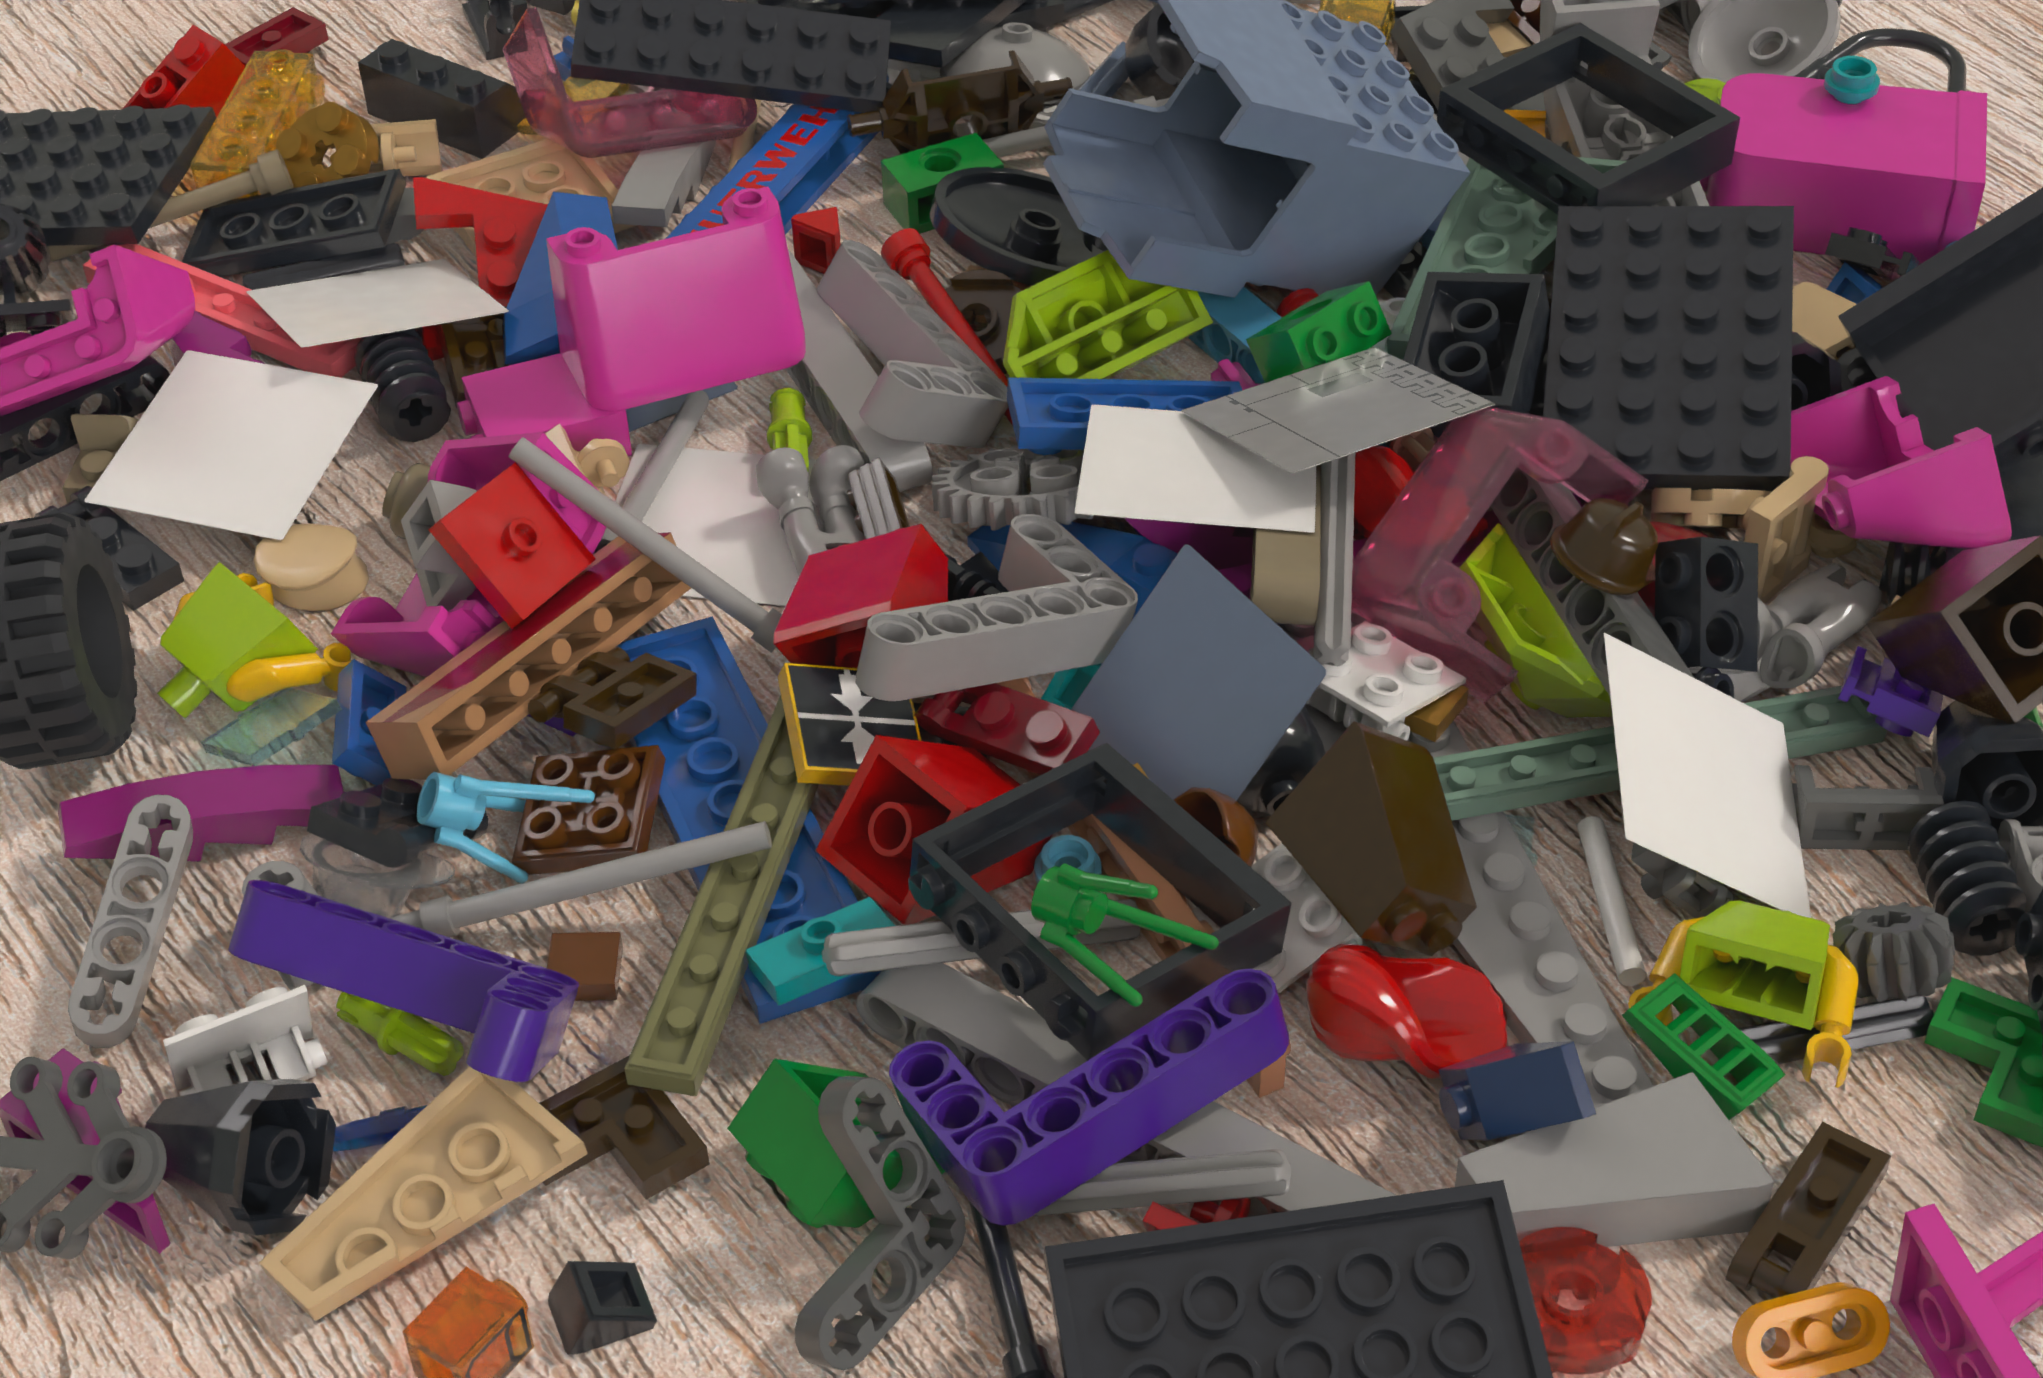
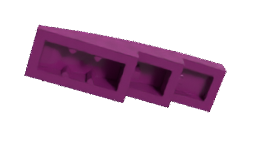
[58,765,344,862]

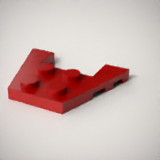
[413,177,548,361]

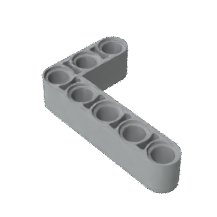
[817,240,1008,448]
[855,514,1138,701]

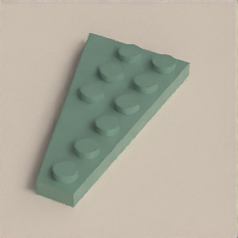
[1387,157,1627,360]

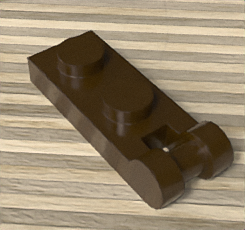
[1725,1122,1891,1298]

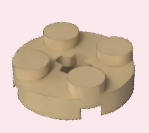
[1651,488,1771,529]

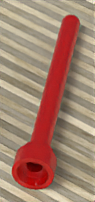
[881,228,1013,426]

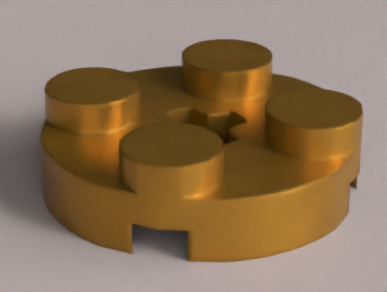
[276,102,379,188]

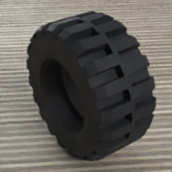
[0,512,137,770]

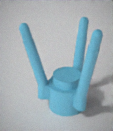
[417,772,595,883]

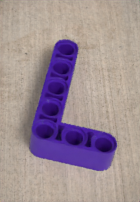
[228,880,579,1082]
[889,969,1289,1225]

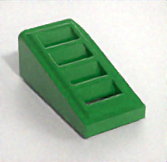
[1622,973,1786,1120]

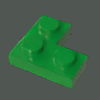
[1924,977,2043,1148]

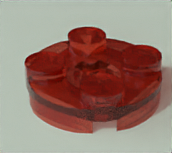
[1519,1227,1652,1375]

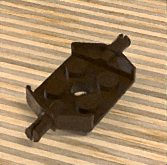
[847,50,1073,154]

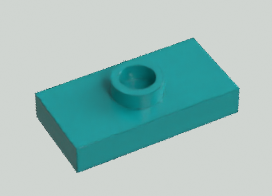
[745,897,895,1006]

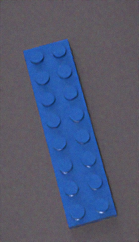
[616,616,881,1024]

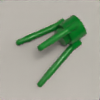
[1031,863,1219,1007]

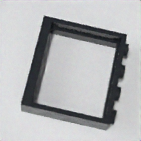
[1437,23,1741,214]
[908,743,1292,1061]

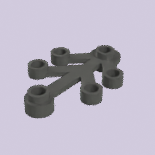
[0,1057,167,1260]

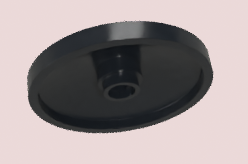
[929,167,1104,286]

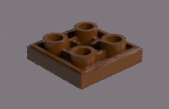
[511,745,666,875]

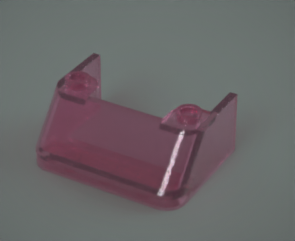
[502,7,757,158]
[1351,407,1648,704]

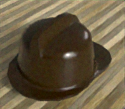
[1550,498,1658,595]

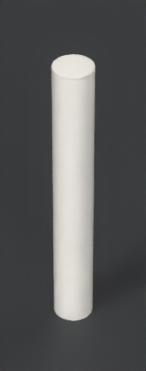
[1578,816,1646,986]

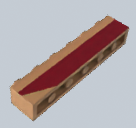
[366,532,691,780]

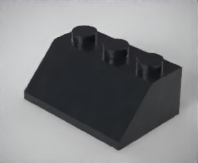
[358,39,548,159]
[1403,272,1550,452]

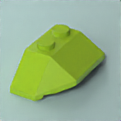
[1003,250,1213,379]
[1457,524,1612,718]

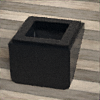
[548,1261,657,1354]

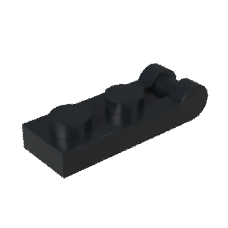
[35,486,184,611]

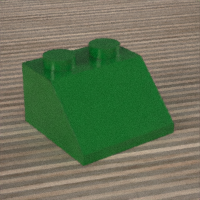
[727,1058,945,1228]

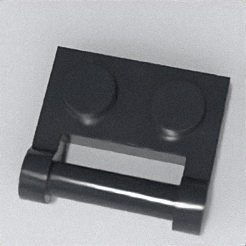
[307,778,488,868]

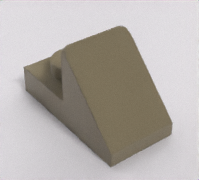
[62,414,139,503]

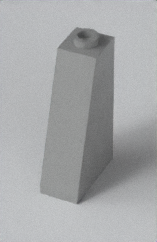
[1455,1072,1774,1256]

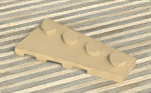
[259,1066,588,1321]

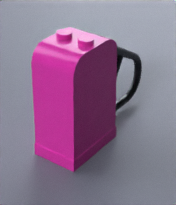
[1700,28,1987,264]

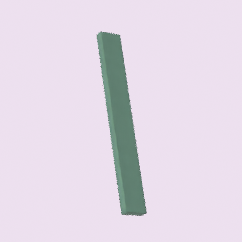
[1433,686,1887,820]

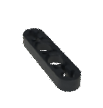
[0,355,170,481]

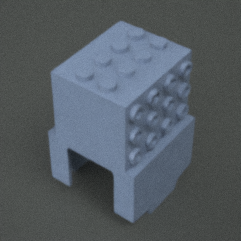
[1043,0,1470,298]

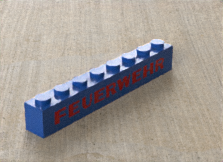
[665,75,889,239]

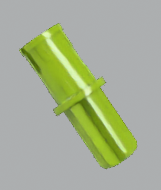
[767,388,812,471]
[336,992,464,1076]

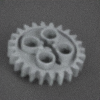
[931,445,1093,530]

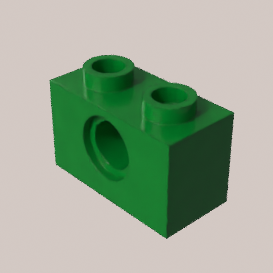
[881,133,1004,234]
[1246,281,1392,383]

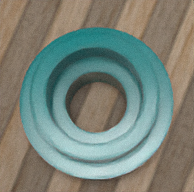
[1824,56,1880,104]

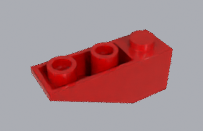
[122,24,257,119]

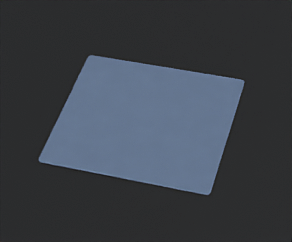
[1071,545,1326,801]

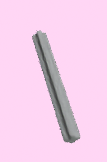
[1313,453,1355,666]
[822,899,1141,976]

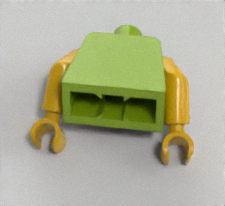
[157,562,352,719]
[1628,901,1858,1088]

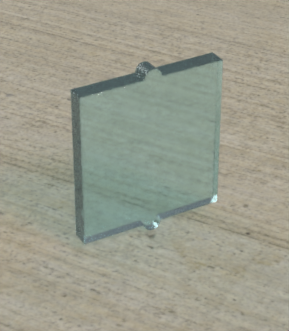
[200,688,342,767]

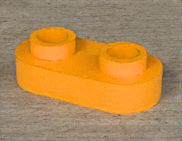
[1732,1282,1890,1378]

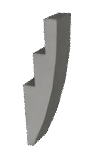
[612,131,716,227]

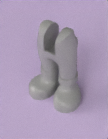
[755,445,866,576]
[1758,563,1883,689]

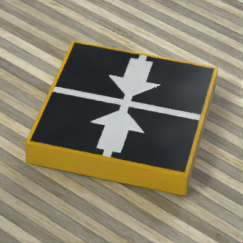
[778,663,921,786]

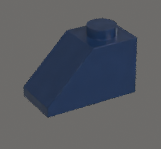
[1438,1041,1596,1141]

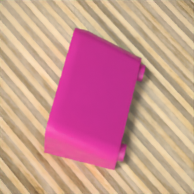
[546,186,806,411]
[0,245,195,417]
[1790,376,2012,549]
[331,432,606,677]

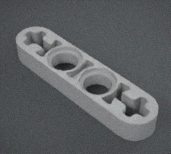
[68,795,193,1048]

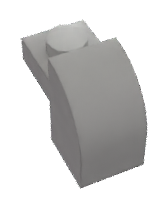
[401,480,477,611]

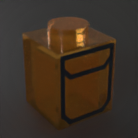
[402,1266,534,1378]

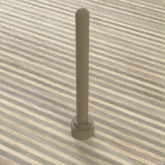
[48,149,293,261]

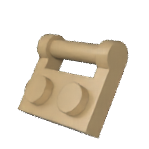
[1742,456,1829,604]

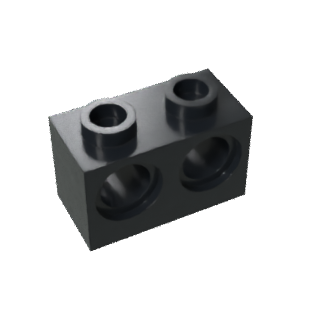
[1655,537,1758,675]

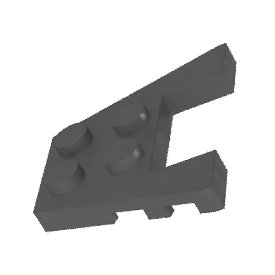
[1390,0,1548,125]

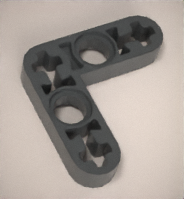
[795,1076,966,1370]

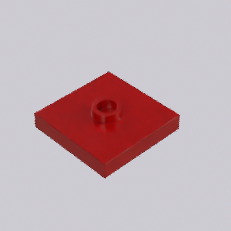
[429,462,596,629]

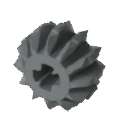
[1833,902,1955,1002]

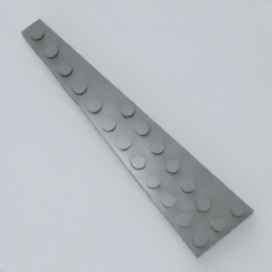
[1276,596,1653,1107]

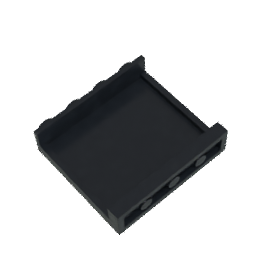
[1838,188,2043,476]

